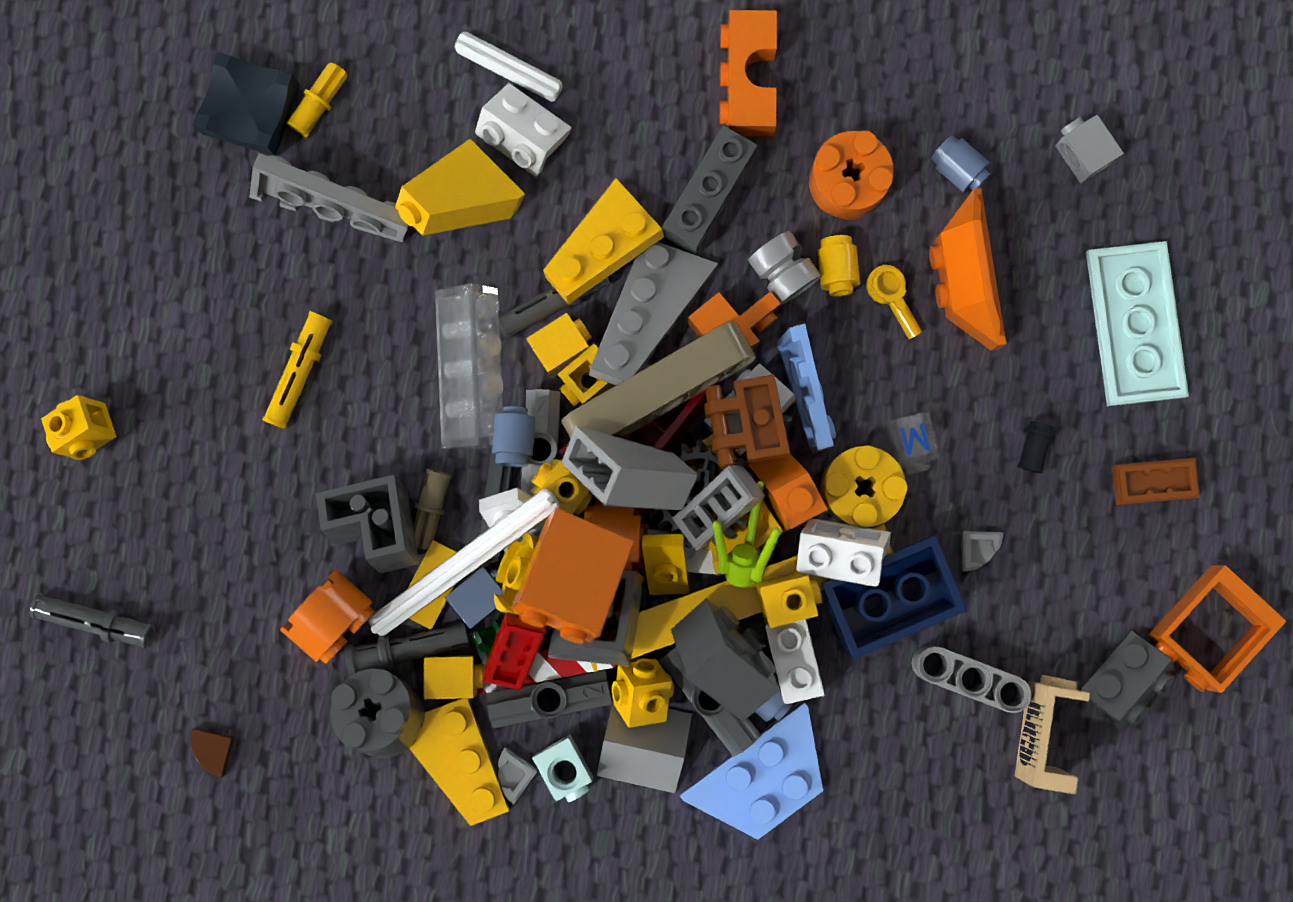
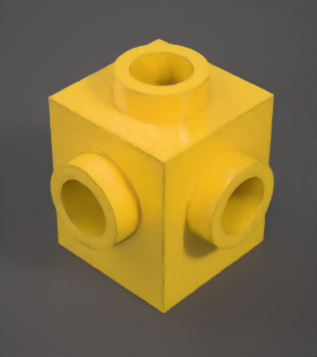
[41,394,116,460]
[529,459,592,515]
[612,658,674,728]

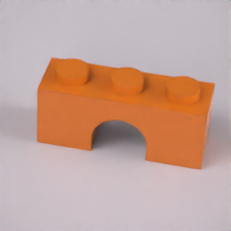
[719,10,777,137]

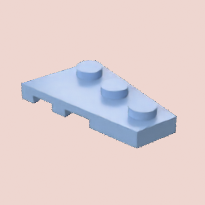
[777,324,836,454]

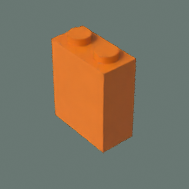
[511,508,634,644]

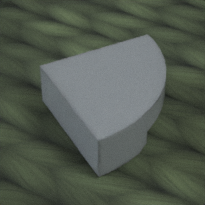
[961,531,1003,571]
[498,747,538,804]

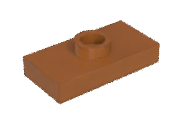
[1112,458,1200,505]

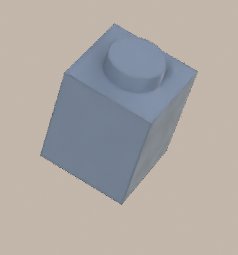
[445,566,502,629]

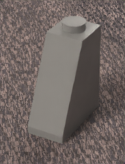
[561,426,698,510]

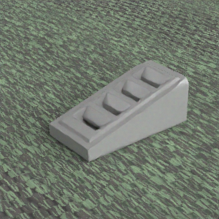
[672,465,765,551]

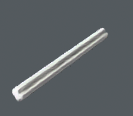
[368,488,560,636]

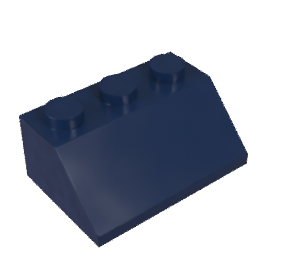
[821,535,967,659]

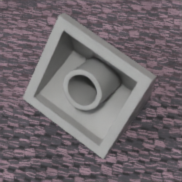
[596,700,692,793]

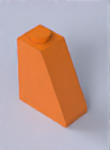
[746,454,828,531]

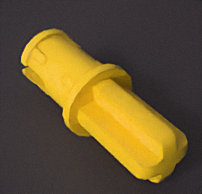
[286,63,348,138]

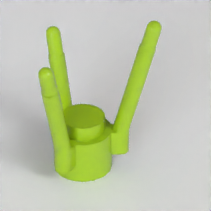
[712,481,781,588]

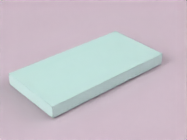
[1086,241,1189,406]

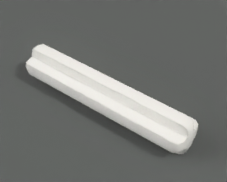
[455,32,562,102]

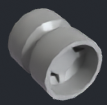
[748,231,822,306]

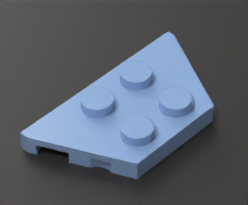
[679,702,823,840]

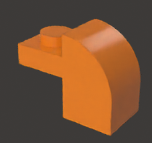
[687,291,781,350]

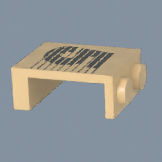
[1015,675,1090,794]

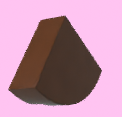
[191,728,234,778]

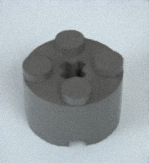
[330,669,425,758]

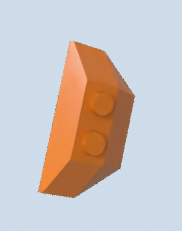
[929,188,1007,351]

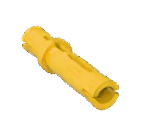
[262,311,333,430]

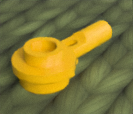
[866,265,922,339]

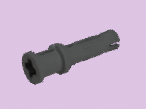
[344,622,470,676]

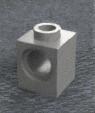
[1055,115,1124,183]

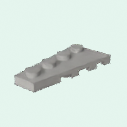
[249,153,409,242]
[589,242,718,385]

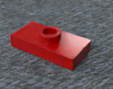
[482,612,546,690]

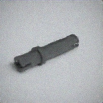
[495,277,611,340]
[29,593,155,649]

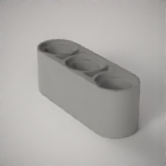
[911,645,1032,713]

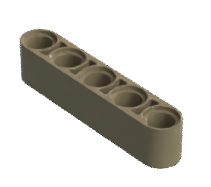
[561,321,756,438]

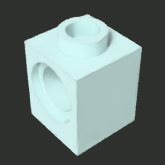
[533,734,593,802]

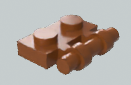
[704,374,790,469]

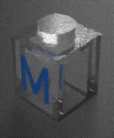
[884,411,941,475]

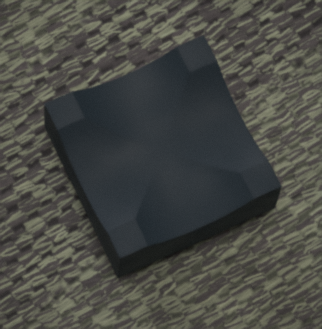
[193,52,299,155]

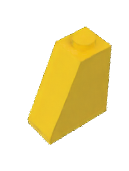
[395,139,525,236]

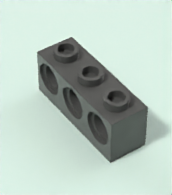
[662,125,758,255]

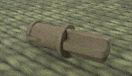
[413,469,452,550]

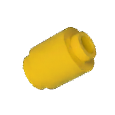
[817,235,861,296]

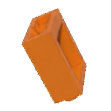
[1148,565,1286,693]

